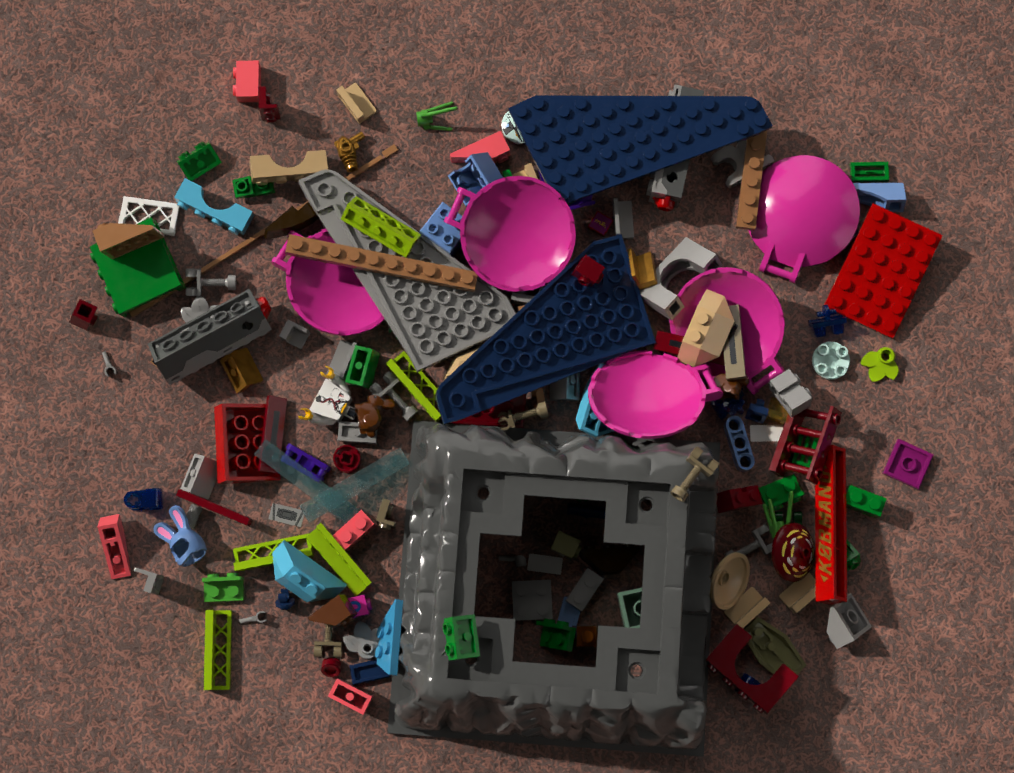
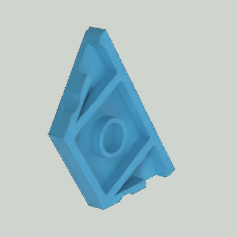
[375,599,403,676]

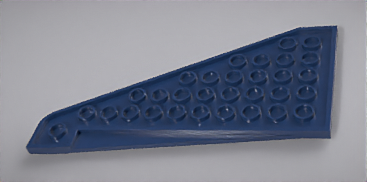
[508,95,773,205]
[436,234,656,425]

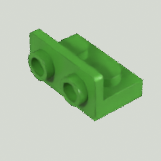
[202,573,244,602]

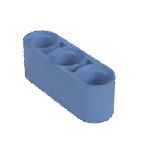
[724,416,755,472]

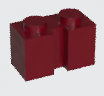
[716,485,762,513]

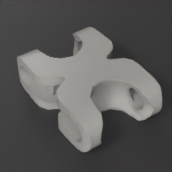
[710,140,775,189]

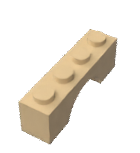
[249,150,328,186]

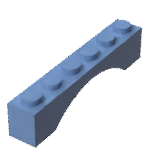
[853,183,906,212]

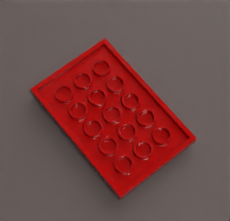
[823,203,943,339]

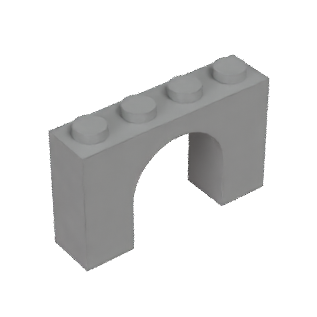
[639,237,723,320]

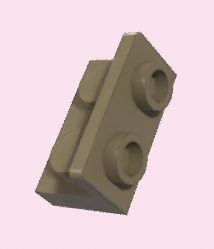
[376,498,396,531]

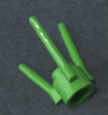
[416,101,458,131]
[763,491,793,538]

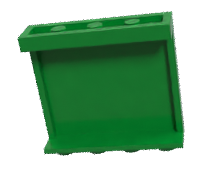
[90,217,186,317]

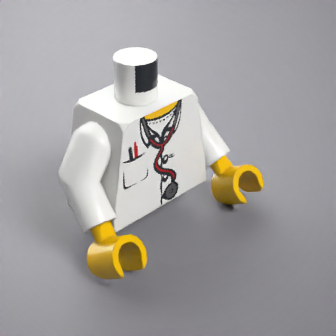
[298,366,357,426]

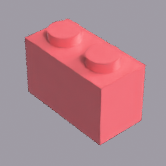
[233,60,261,102]
[332,510,376,551]
[328,678,374,715]

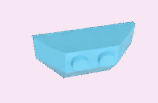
[576,363,614,437]
[272,540,347,602]

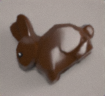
[706,373,749,400]
[354,395,395,438]

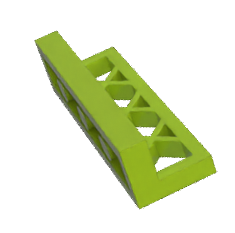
[341,196,421,258]
[386,351,442,422]
[306,523,372,597]
[233,533,314,572]
[204,610,232,690]

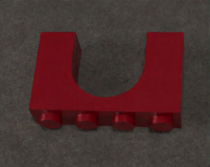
[706,624,799,714]

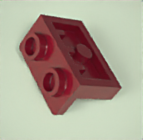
[258,86,281,123]

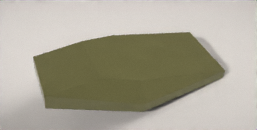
[744,616,806,674]

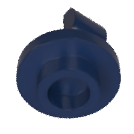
[275,589,295,610]

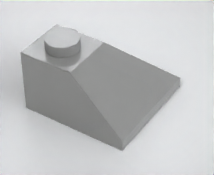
[827,593,872,649]

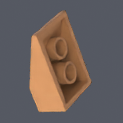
[92,223,165,260]

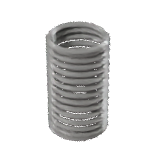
[186,504,203,529]

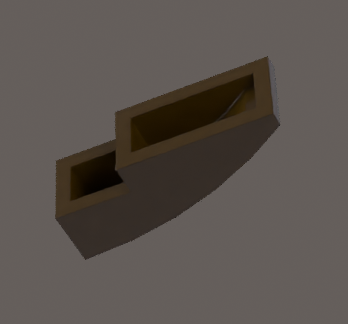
[264,202,319,239]

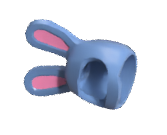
[153,505,207,567]

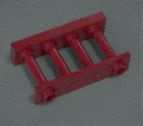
[769,406,842,485]

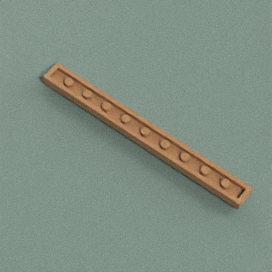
[285,234,478,292]

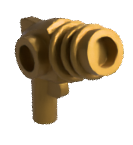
[334,131,365,172]

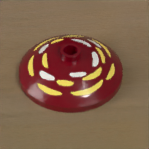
[772,523,815,582]

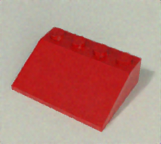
[214,403,281,484]

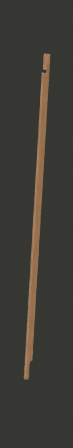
[129,144,398,318]

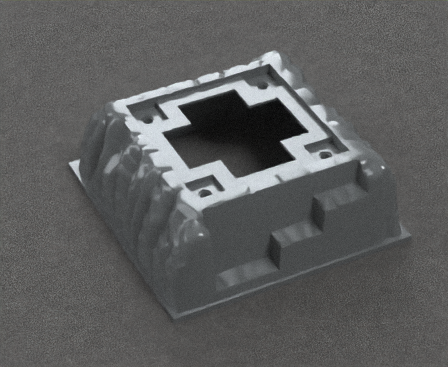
[387,420,720,757]

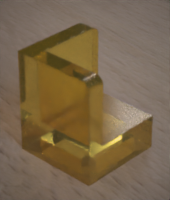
[766,397,788,424]

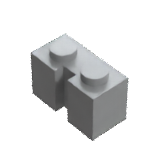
[769,369,812,418]

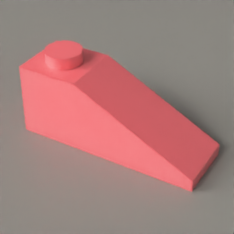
[450,131,510,163]
[97,514,131,579]

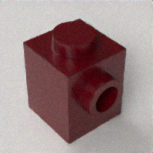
[571,255,605,287]
[69,299,98,331]

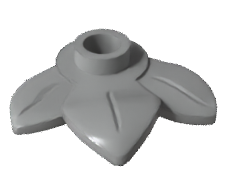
[181,296,218,323]
[343,621,379,659]

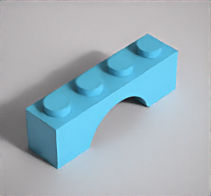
[174,178,254,235]

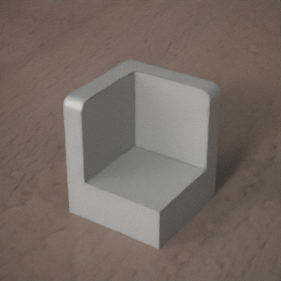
[279,320,310,349]

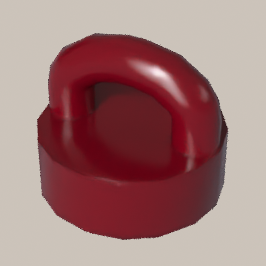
[321,657,341,677]

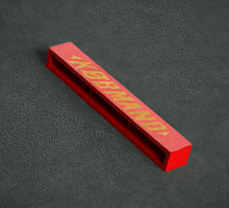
[815,445,847,605]

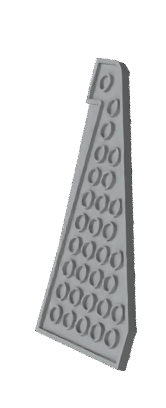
[299,170,516,373]

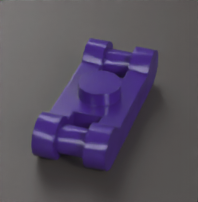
[280,443,331,484]

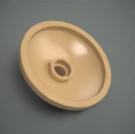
[710,552,750,610]

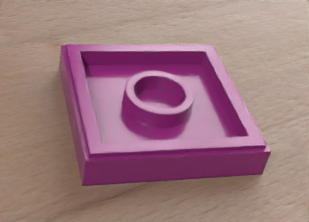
[882,439,934,490]

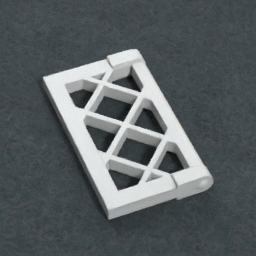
[118,196,180,236]

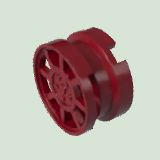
[333,445,361,473]

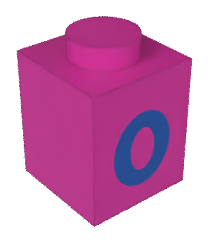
[348,595,372,618]

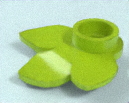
[860,347,898,382]

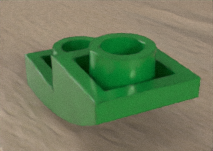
[232,176,275,199]

